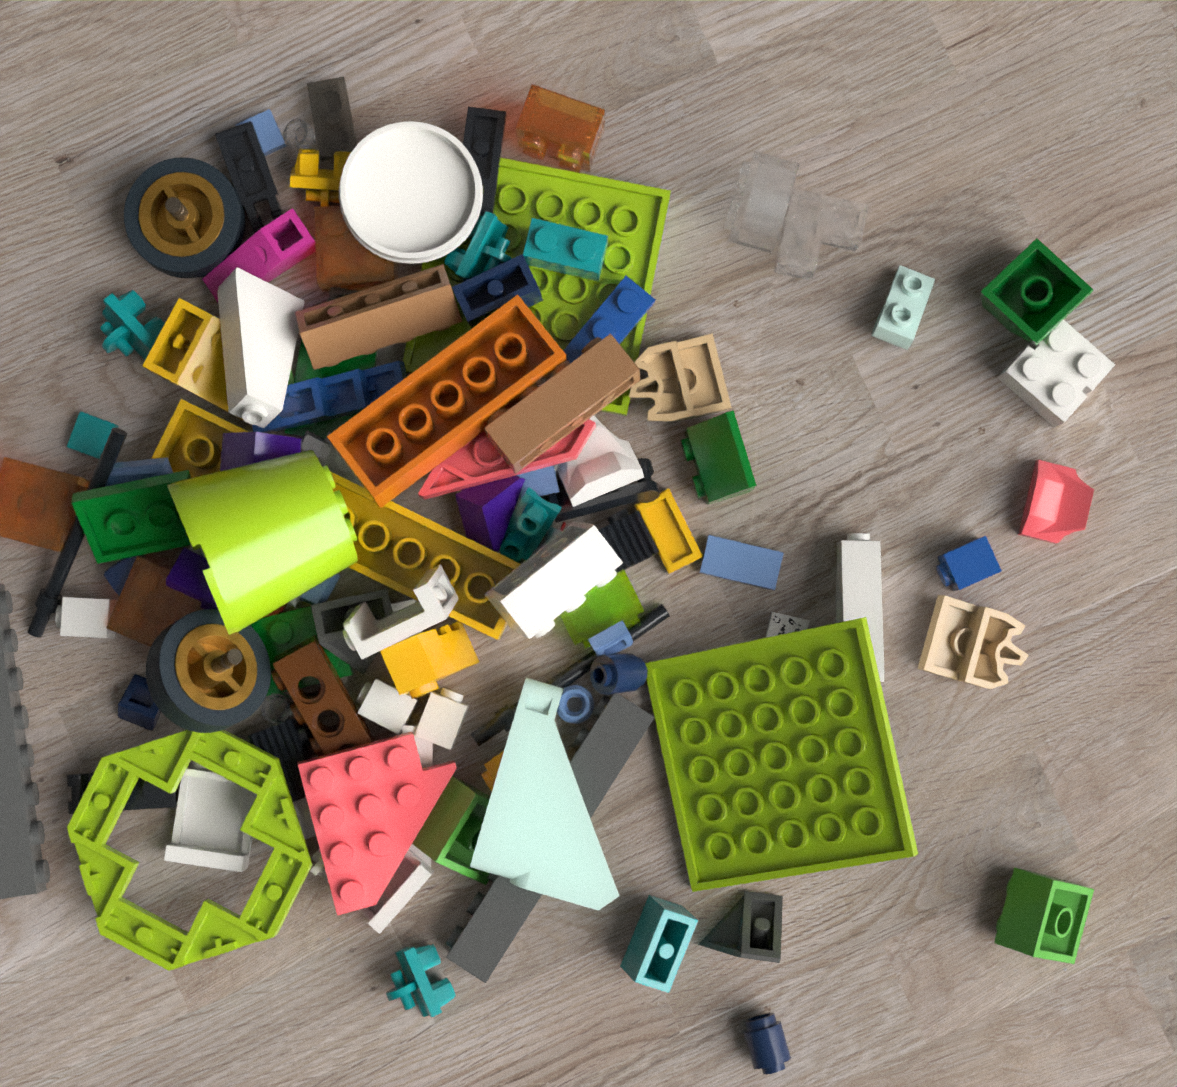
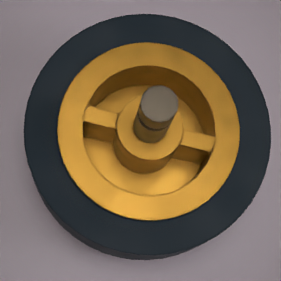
[124,157,245,278]
[146,609,271,733]

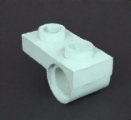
[871,265,935,350]

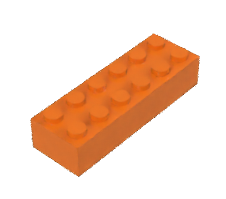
[327,295,567,508]

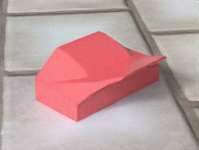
[1018,460,1094,544]

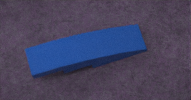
[252,361,407,433]

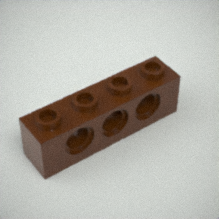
[271,635,376,757]

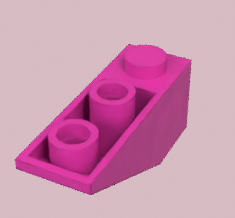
[203,208,319,302]

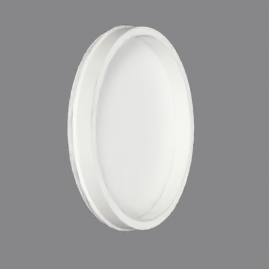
[339,121,483,264]

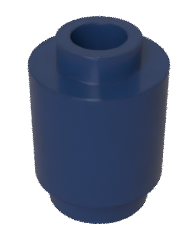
[590,653,647,695]
[743,1013,791,1074]

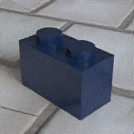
[452,254,543,329]

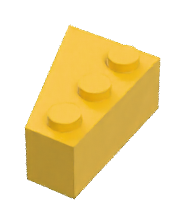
[380,621,479,699]

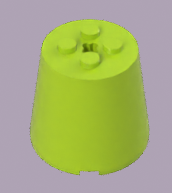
[167,450,358,635]

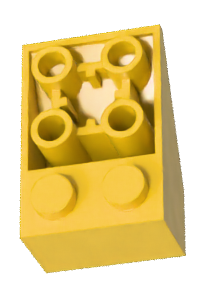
[142,298,252,425]

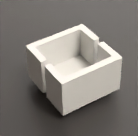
[997,320,1115,428]

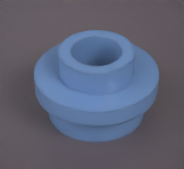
[557,685,594,724]

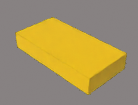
[634,488,703,574]

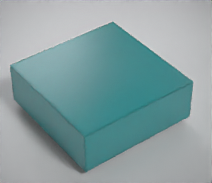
[66,411,119,459]

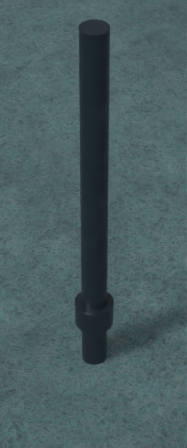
[27,428,127,638]
[471,604,670,746]

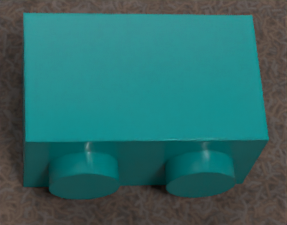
[523,218,608,282]
[620,895,698,993]

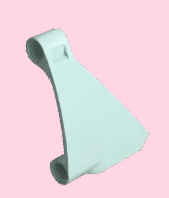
[470,678,619,911]

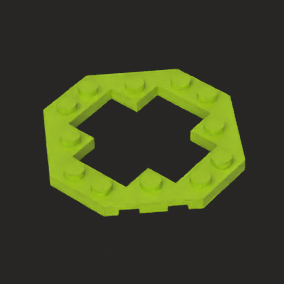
[67,730,313,971]

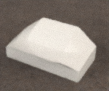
[558,424,644,507]

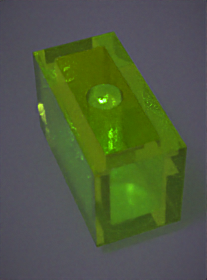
[560,569,644,649]

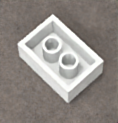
[485,521,623,639]

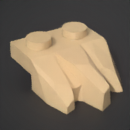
[629,333,732,421]
[917,595,1029,689]

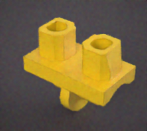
[290,149,351,213]

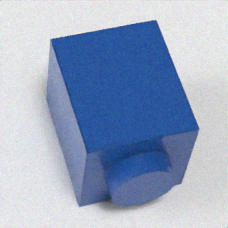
[936,536,1002,591]

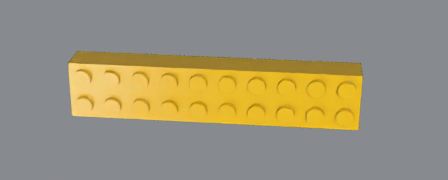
[151,399,521,640]

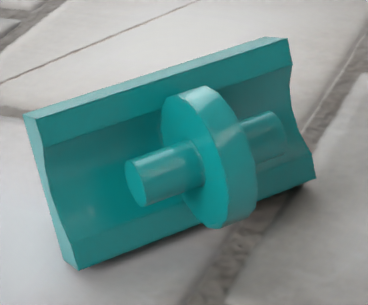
[444,211,512,281]
[100,290,165,360]
[499,487,562,562]
[386,944,456,1018]

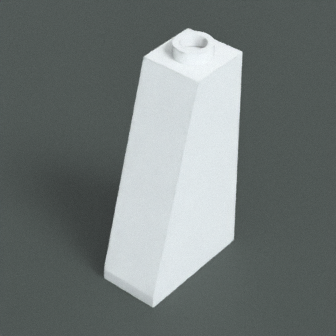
[217,267,305,429]
[836,533,884,682]

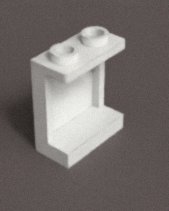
[343,564,459,659]
[164,760,257,872]
[310,848,434,934]

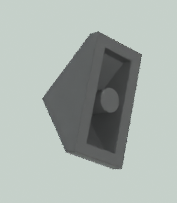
[311,589,393,675]
[698,891,783,963]

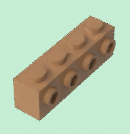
[295,264,462,370]
[484,333,640,474]

